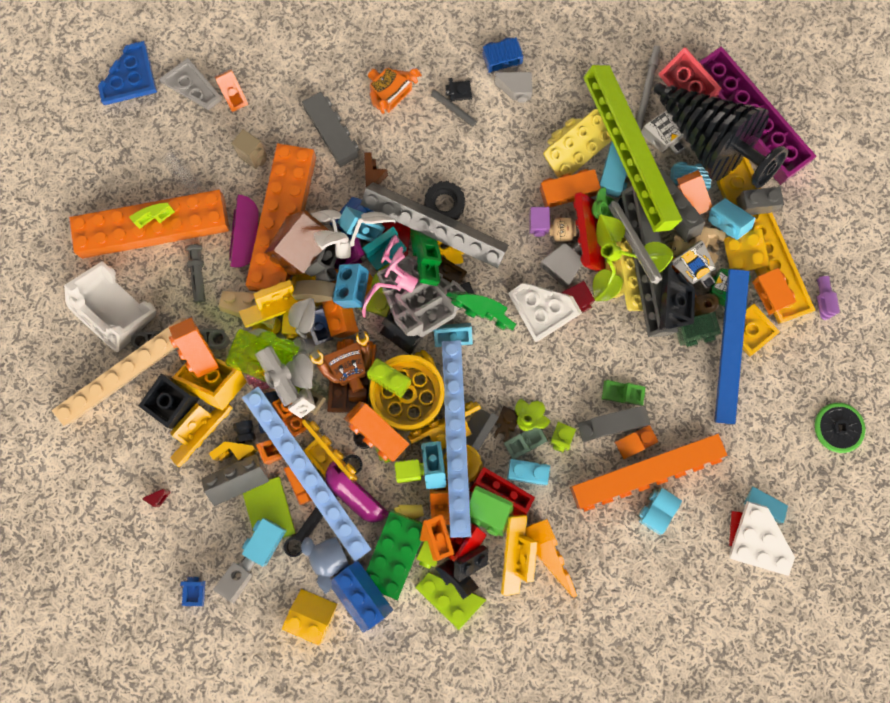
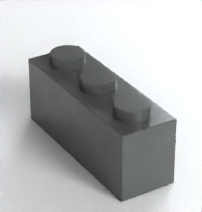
[201,453,269,506]

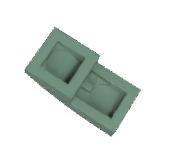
[504,428,548,459]

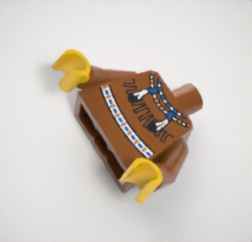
[310,331,372,392]

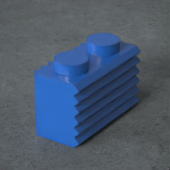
[482,37,524,73]

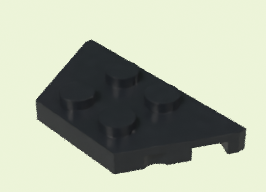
[659,261,695,331]

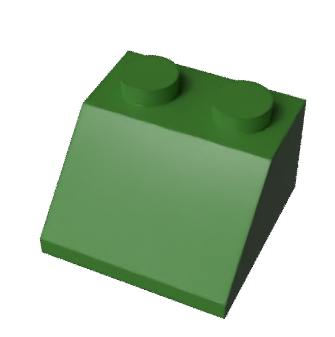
[470,486,513,537]

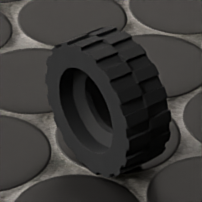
[424,181,465,220]

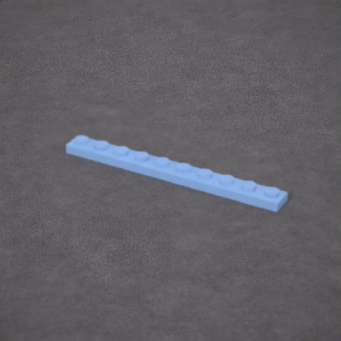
[442,340,471,538]
[242,386,372,562]

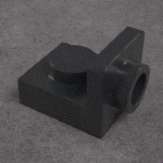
[445,78,472,102]

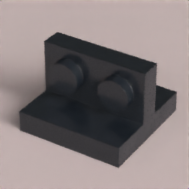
[380,313,424,355]

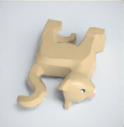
[669,226,726,265]

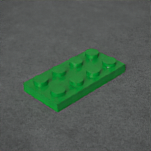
[366,510,423,601]

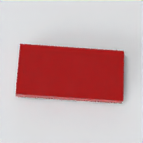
[573,192,606,272]

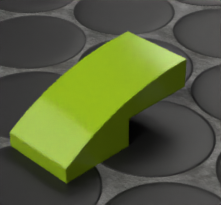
[129,203,175,229]

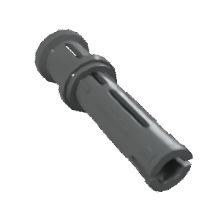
[185,244,206,303]

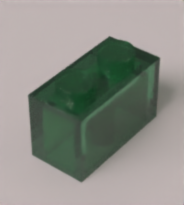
[677,312,722,348]

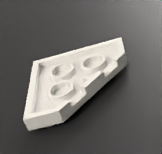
[508,283,582,342]
[729,501,795,576]

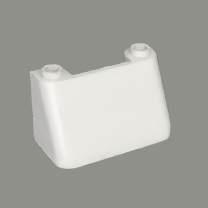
[64,261,156,352]

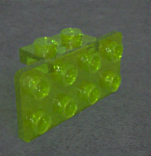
[225,329,300,392]

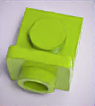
[549,422,576,453]

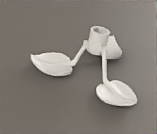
[310,210,395,259]

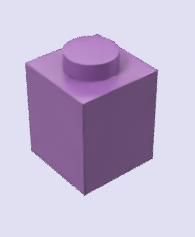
[529,207,550,237]

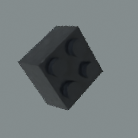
[138,374,200,429]

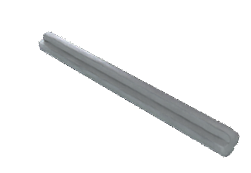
[608,201,662,284]

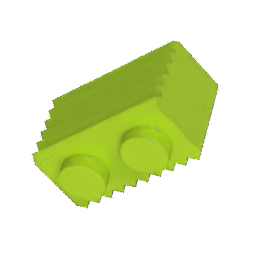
[367,358,411,398]
[395,459,425,483]

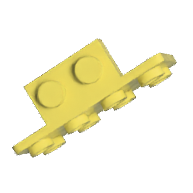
[543,109,612,178]
[605,237,643,311]

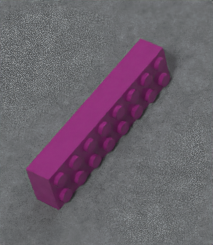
[699,46,817,185]

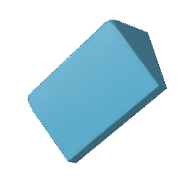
[434,323,473,347]
[744,486,788,523]

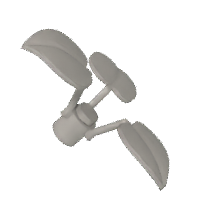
[245,298,315,389]

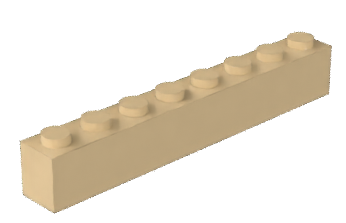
[52,318,187,426]

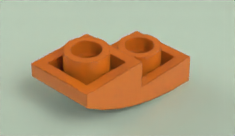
[272,399,307,438]

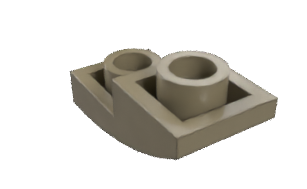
[292,280,336,303]

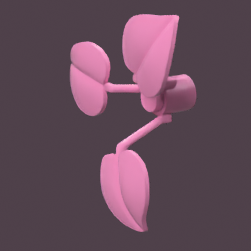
[362,235,418,318]

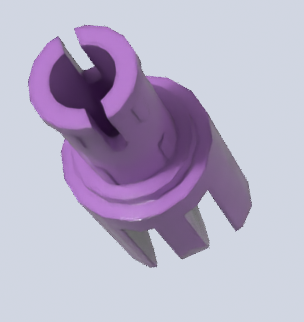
[817,276,840,320]

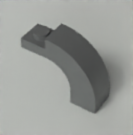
[578,406,651,442]

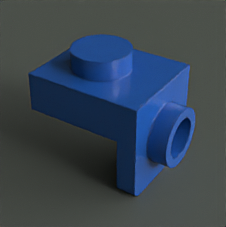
[180,577,206,606]

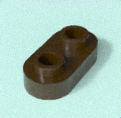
[694,293,720,318]

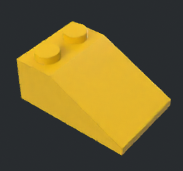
[172,358,247,410]

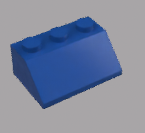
[331,560,393,633]

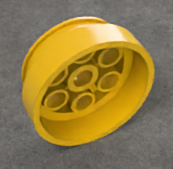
[369,355,444,431]

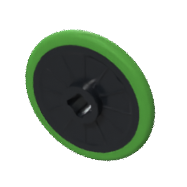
[815,403,865,453]

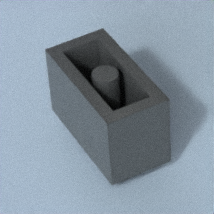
[736,187,784,215]

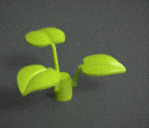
[593,214,673,302]

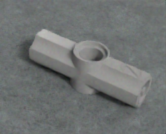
[255,346,301,407]

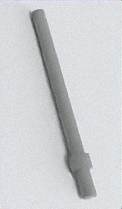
[636,45,661,131]

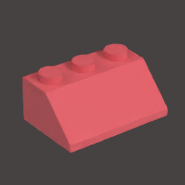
[658,47,722,98]

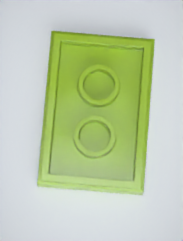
[243,477,296,538]

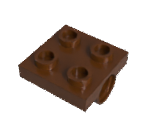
[327,375,369,413]

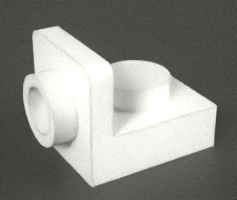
[288,388,316,418]

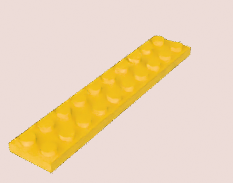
[716,157,816,324]

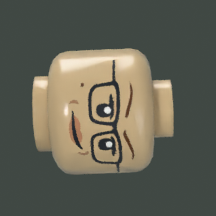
[550,218,576,242]

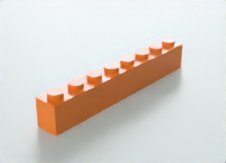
[570,434,728,512]

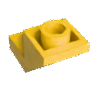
[209,442,258,461]

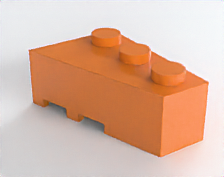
[344,401,409,462]

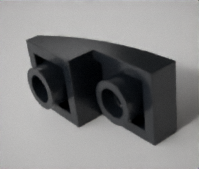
[435,559,479,599]

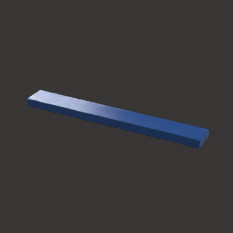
[715,269,750,424]

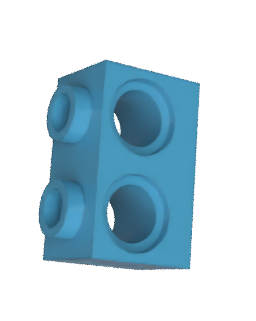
[333,264,369,308]

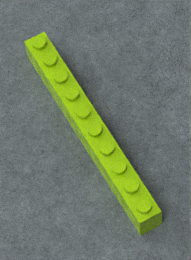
[583,65,682,232]

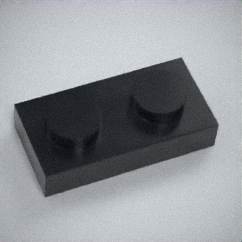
[454,545,488,582]

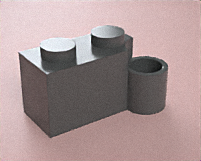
[305,244,337,282]

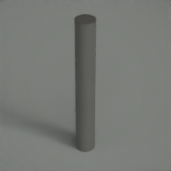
[431,90,477,127]

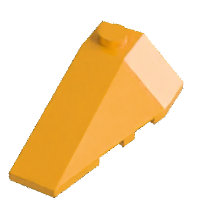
[525,519,577,597]

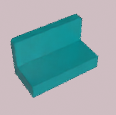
[362,227,407,271]

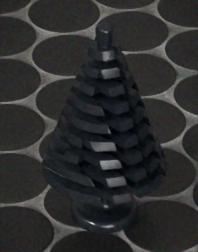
[654,83,788,188]

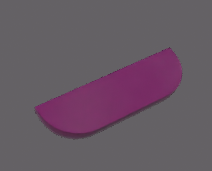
[229,194,259,268]
[325,460,389,523]

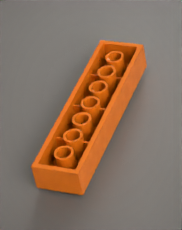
[245,143,316,292]
[69,189,230,259]

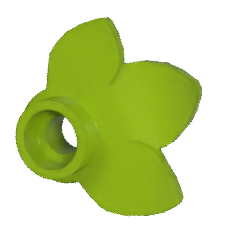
[515,399,550,431]

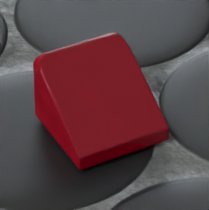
[142,489,171,507]

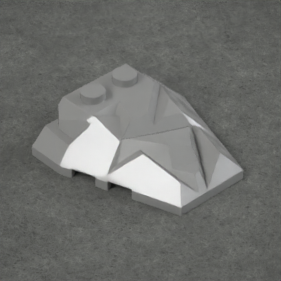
[377,256,466,337]

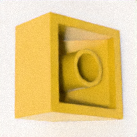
[282,589,338,645]

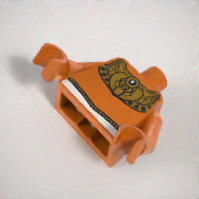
[368,68,422,114]

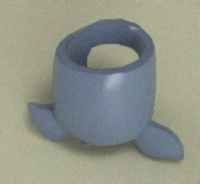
[301,537,349,594]

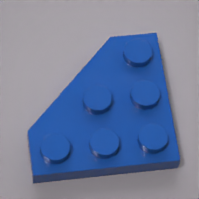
[98,41,157,106]

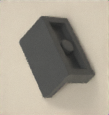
[466,409,499,452]

